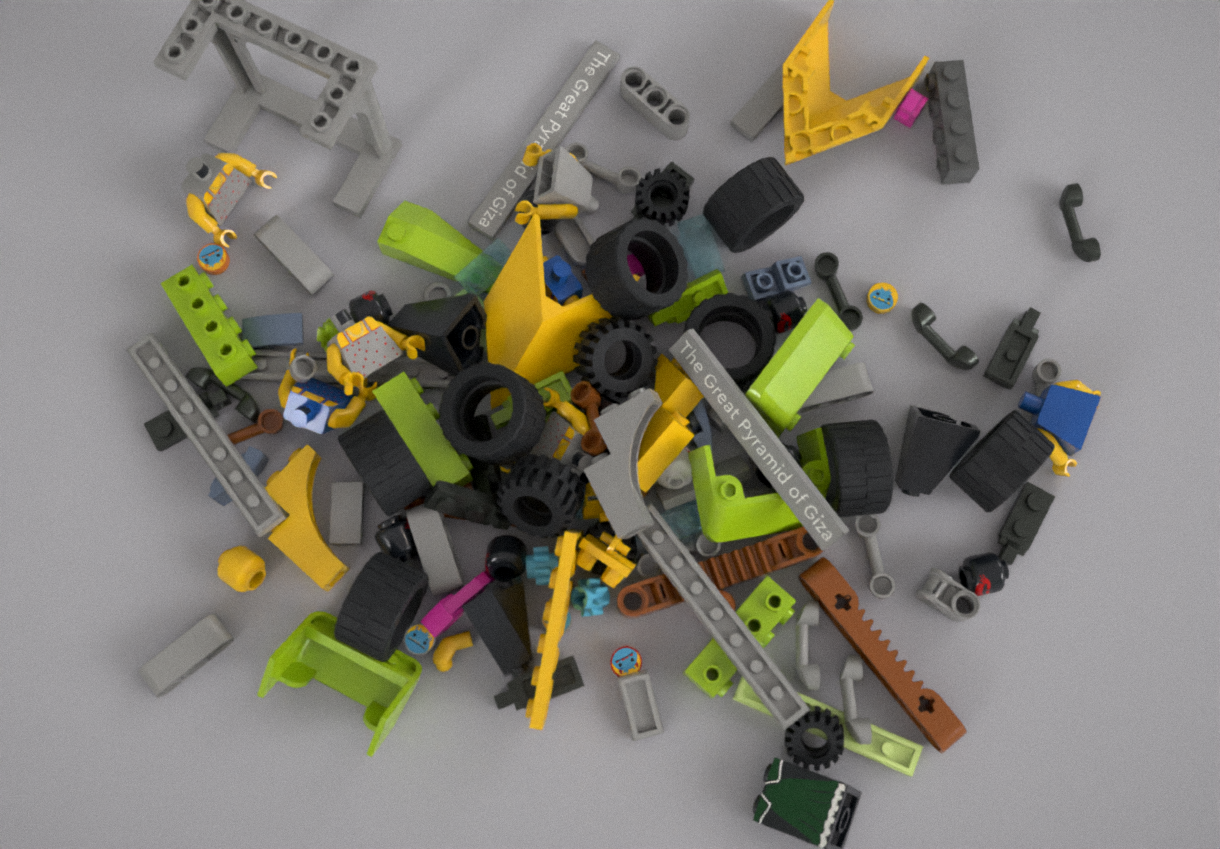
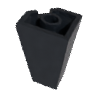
[387,293,487,377]
[895,405,980,497]
[462,576,533,678]

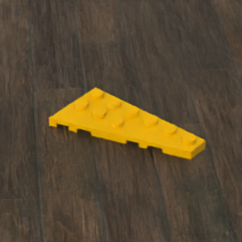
[525,528,584,730]

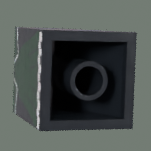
[752,757,862,849]

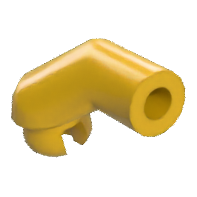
[432,631,473,672]

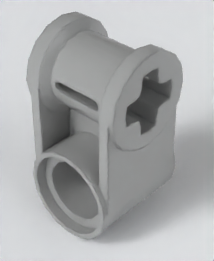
[915,568,980,622]

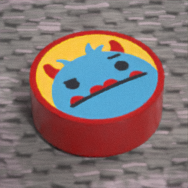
[610,646,642,677]

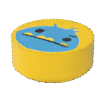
[866,282,898,314]

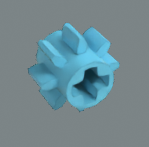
[526,546,558,585]
[571,578,610,617]

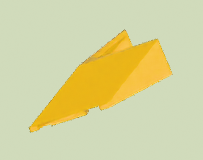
[782,0,930,166]
[483,214,640,410]

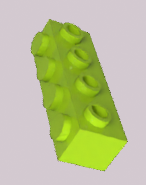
[160,264,258,387]
[372,372,474,486]
[683,575,796,699]

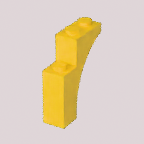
[638,354,704,492]
[265,444,350,592]

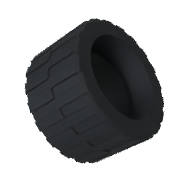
[703,157,804,253]
[585,218,688,321]
[683,293,776,391]
[439,362,546,465]
[338,410,433,516]
[949,410,1055,513]
[820,419,893,518]
[334,552,429,662]

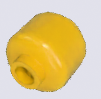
[217,545,266,593]

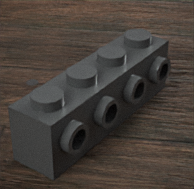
[925,60,980,185]

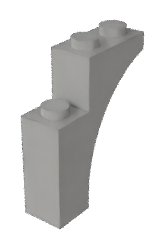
[583,388,663,539]

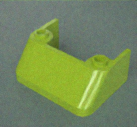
[745,298,855,439]
[688,428,831,543]
[257,611,422,757]

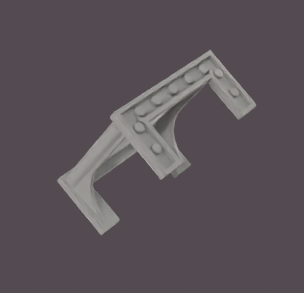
[153,0,402,218]

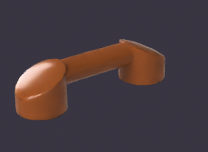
[571,381,607,456]
[227,409,284,445]

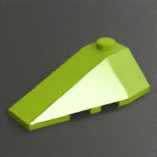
[377,200,503,293]

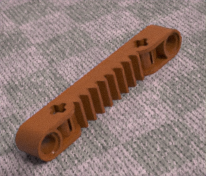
[616,527,823,619]
[798,557,967,754]

